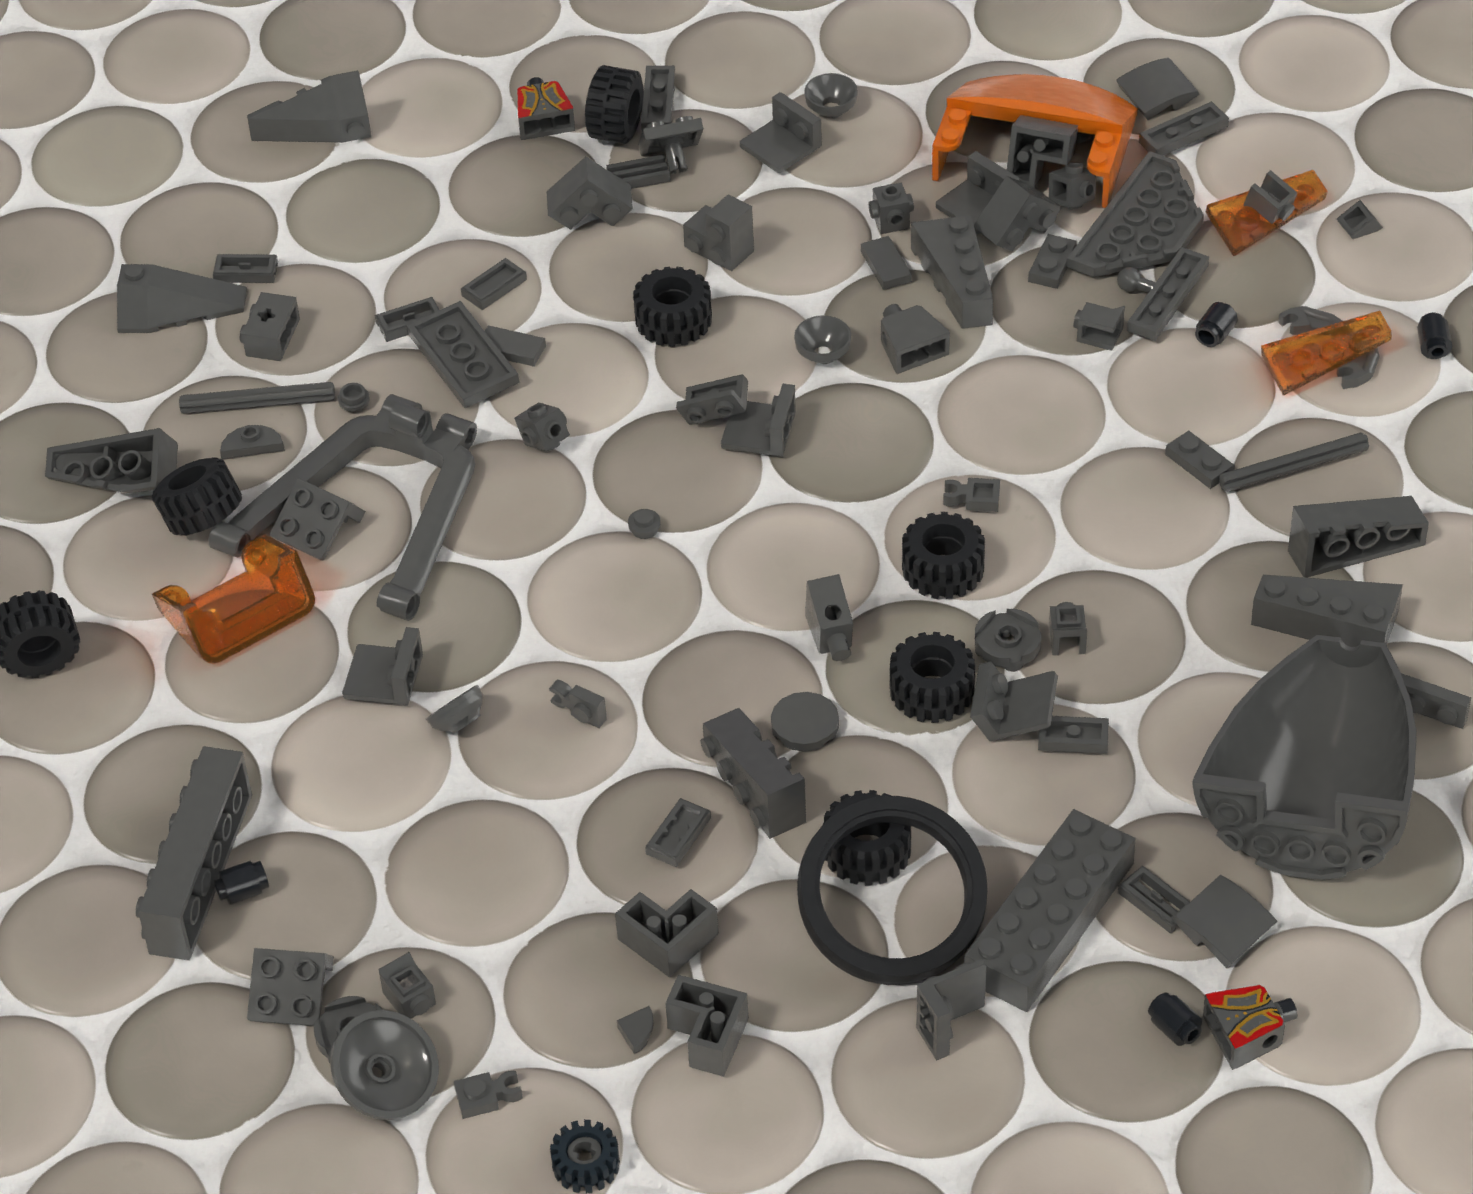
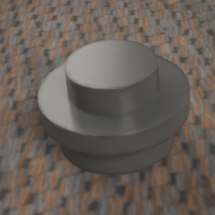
[338,383,370,411]
[628,509,661,539]

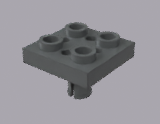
[638,116,704,174]

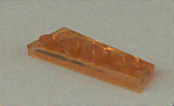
[1205,170,1328,256]
[1261,310,1392,396]

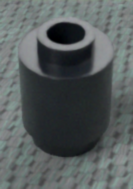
[1195,302,1238,347]
[1417,312,1453,359]
[214,860,269,905]
[1148,992,1202,1046]

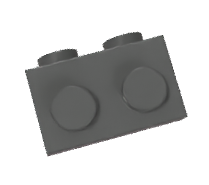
[676,374,748,425]

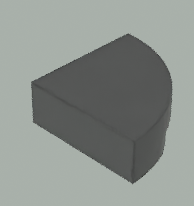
[617,1006,654,1054]

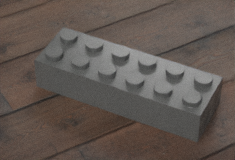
[136,746,252,961]
[964,809,1136,1012]

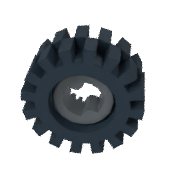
[550,1119,620,1194]

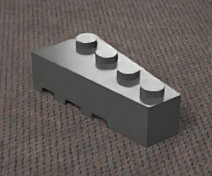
[911,215,993,329]
[1288,496,1429,578]
[1251,574,1403,647]
[700,708,806,839]

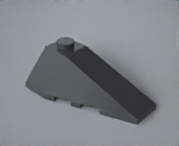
[247,70,371,143]
[117,264,248,333]
[45,428,178,494]

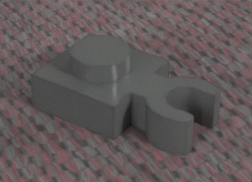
[943,478,1000,512]
[549,679,607,728]
[453,1071,523,1119]

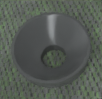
[804,73,858,118]
[794,315,851,364]
[426,684,483,734]

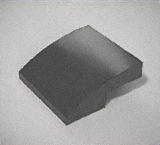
[1116,57,1200,120]
[1172,874,1277,968]

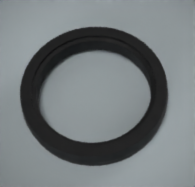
[797,796,988,985]

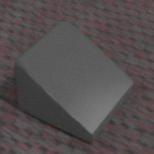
[1336,200,1383,239]

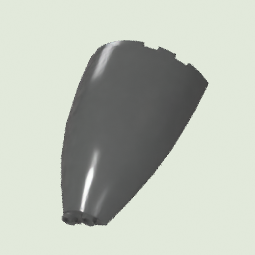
[1192,635,1417,879]

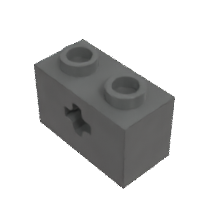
[240,292,300,361]

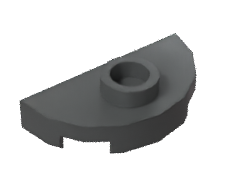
[220,425,285,459]

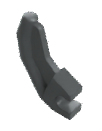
[1279,306,1354,343]
[1336,331,1380,389]

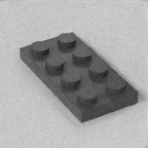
[406,301,520,408]

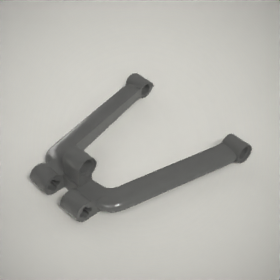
[209,394,477,621]

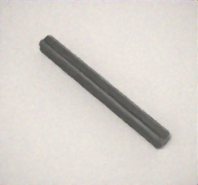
[179,382,335,414]
[1219,432,1369,492]

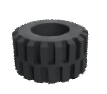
[585,65,644,144]
[633,266,712,347]
[152,457,242,536]
[902,512,985,599]
[0,590,80,678]
[890,632,975,723]
[823,790,911,886]

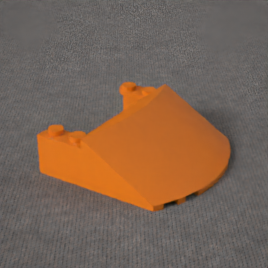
[932,74,1138,208]

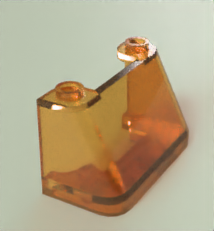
[152,534,315,664]

